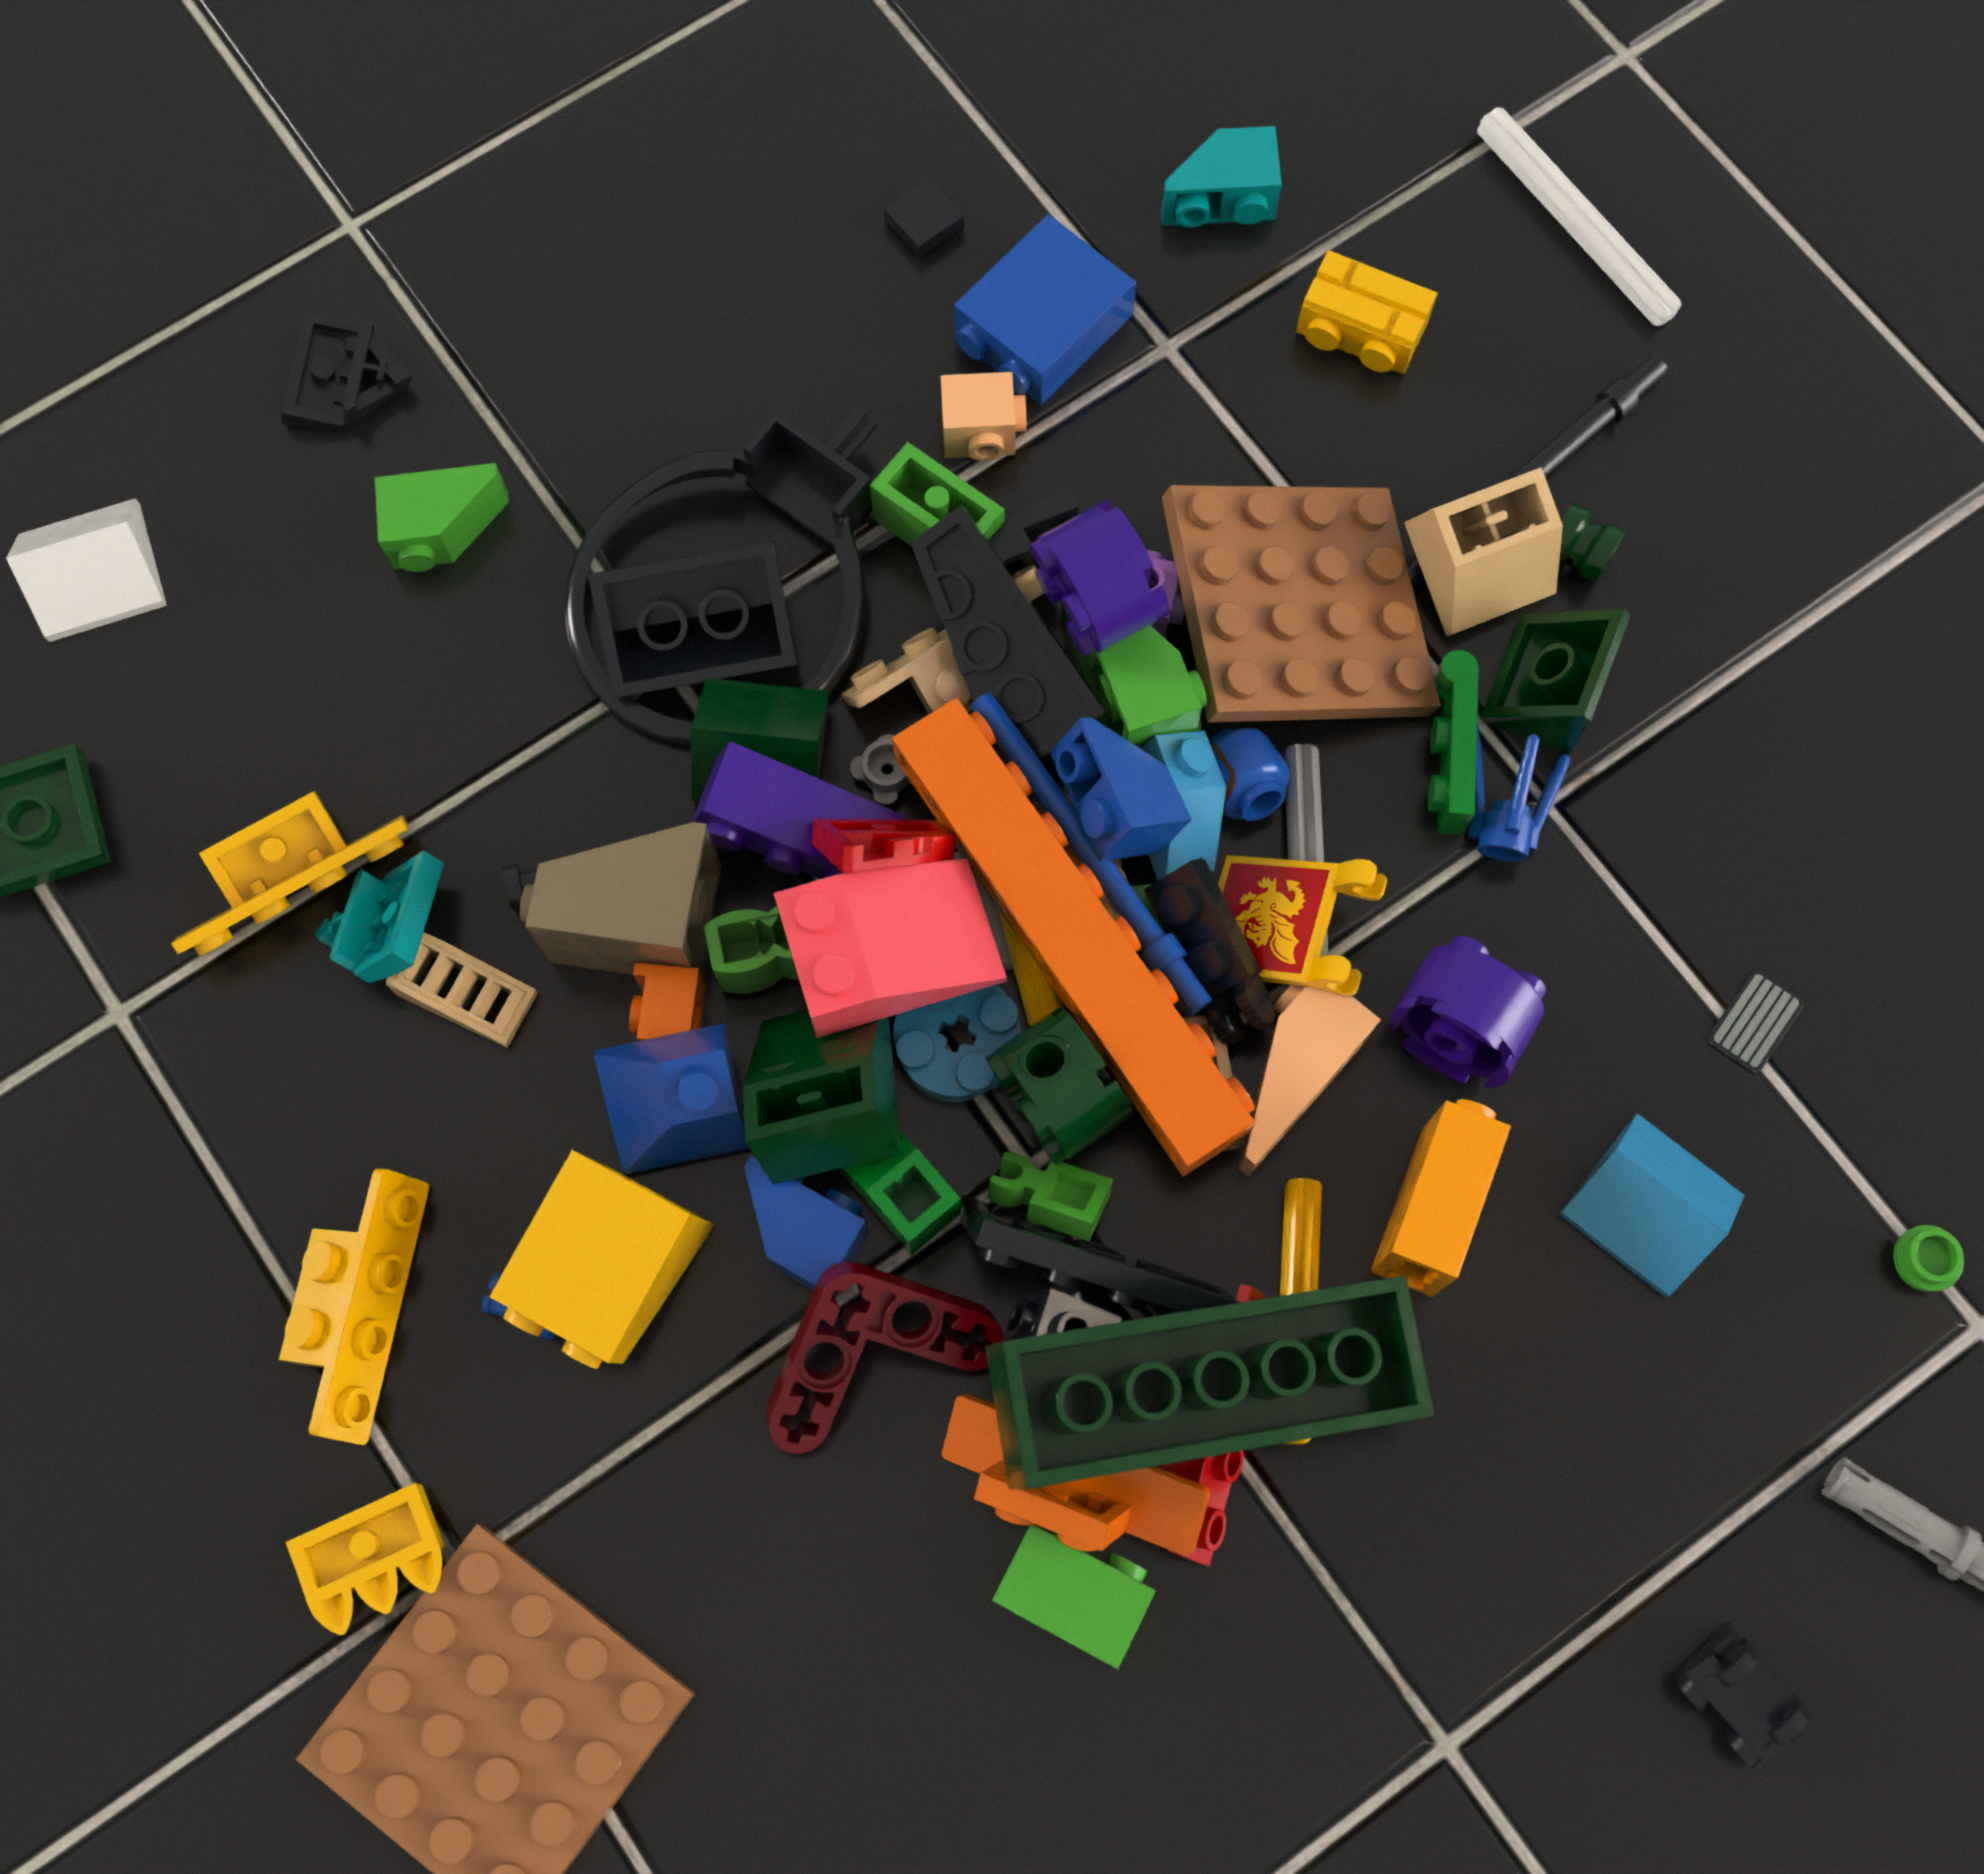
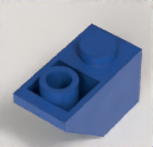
[1050,717,1192,861]
[744,1156,870,1291]

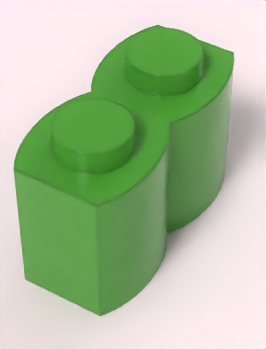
[704,906,799,994]

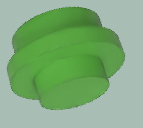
[1893,1225,1964,1292]

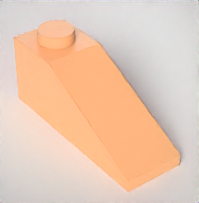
[1238,985,1381,1177]

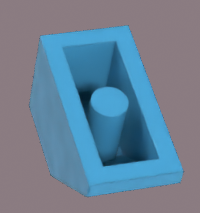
[1140,730,1227,880]

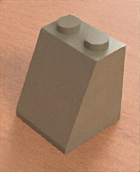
[520,822,722,975]

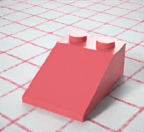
[774,858,1007,1038]

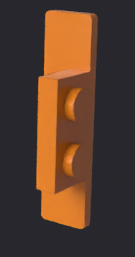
[942,1394,1210,1556]

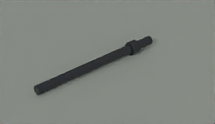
[1407,355,1668,590]

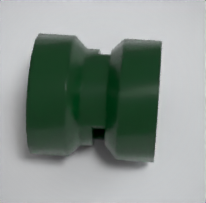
[1559,502,1627,585]

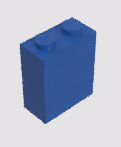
[954,214,1136,405]

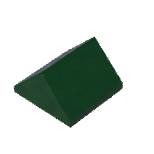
[1480,608,1631,755]
[691,678,829,802]

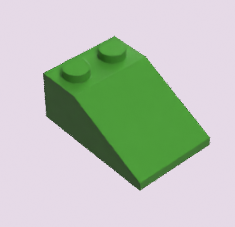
[1061,602,1207,748]

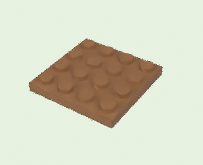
[1161,485,1441,723]
[296,1524,695,1874]

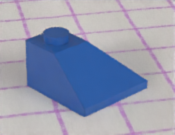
[594,1023,749,1175]

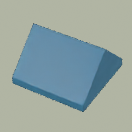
[1559,1113,1745,1298]

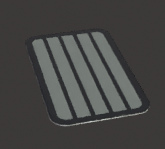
[1709,970,1804,1072]

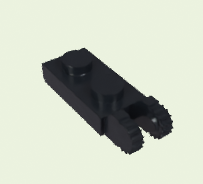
[1144,858,1277,1046]

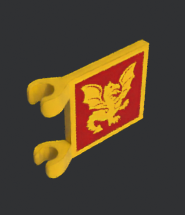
[1218,855,1387,996]

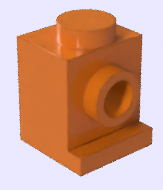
[629,962,707,1041]

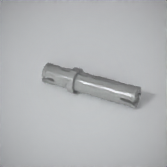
[1822,1457,1984,1592]

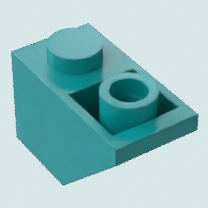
[1161,126,1282,227]

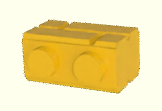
[1296,250,1438,375]

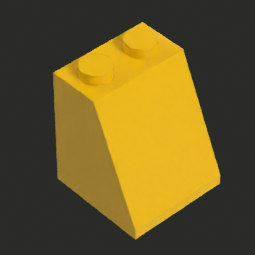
[489,1150,714,1369]

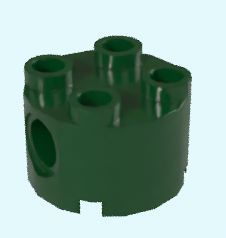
[985,1006,1134,1165]

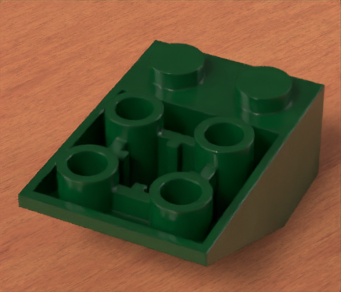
[743,1009,901,1184]

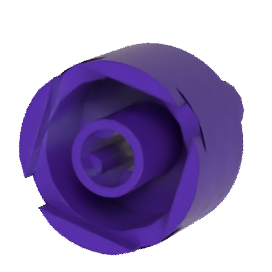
[1030,499,1170,657]
[1389,936,1546,1088]

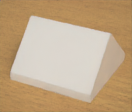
[6,498,167,642]

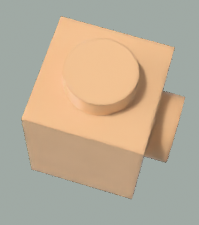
[941,372,1027,461]

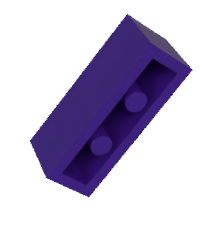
[692,741,906,879]

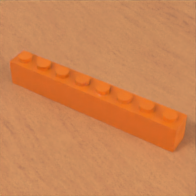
[892,697,1255,1177]

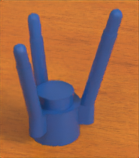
[1468,722,1570,862]

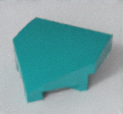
[315,850,444,983]

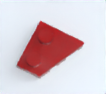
[812,818,956,873]

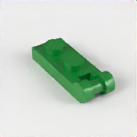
[1428,650,1479,836]

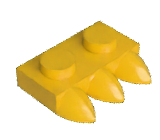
[286,1483,446,1635]

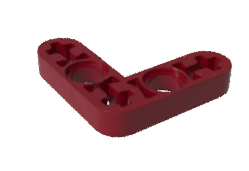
[765,1261,1004,1454]

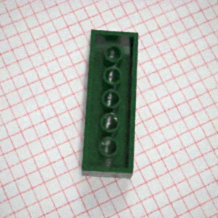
[985,1276,1434,1489]

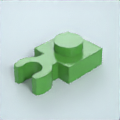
[988,1152,1113,1241]

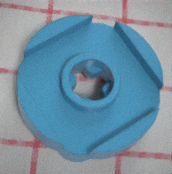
[893,985,1022,1102]

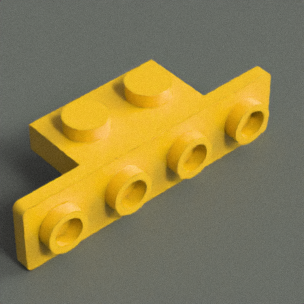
[171,790,409,956]
[279,1168,429,1445]

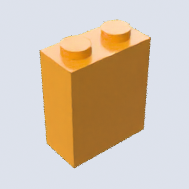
[1370,1099,1511,1297]

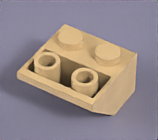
[1404,467,1563,637]

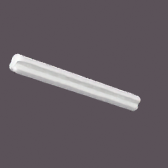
[1477,107,1682,327]

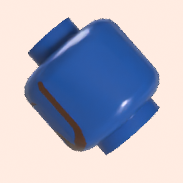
[1209,728,1290,821]

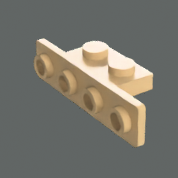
[841,565,1044,714]

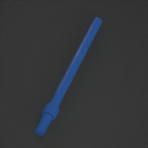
[971,692,1212,1015]

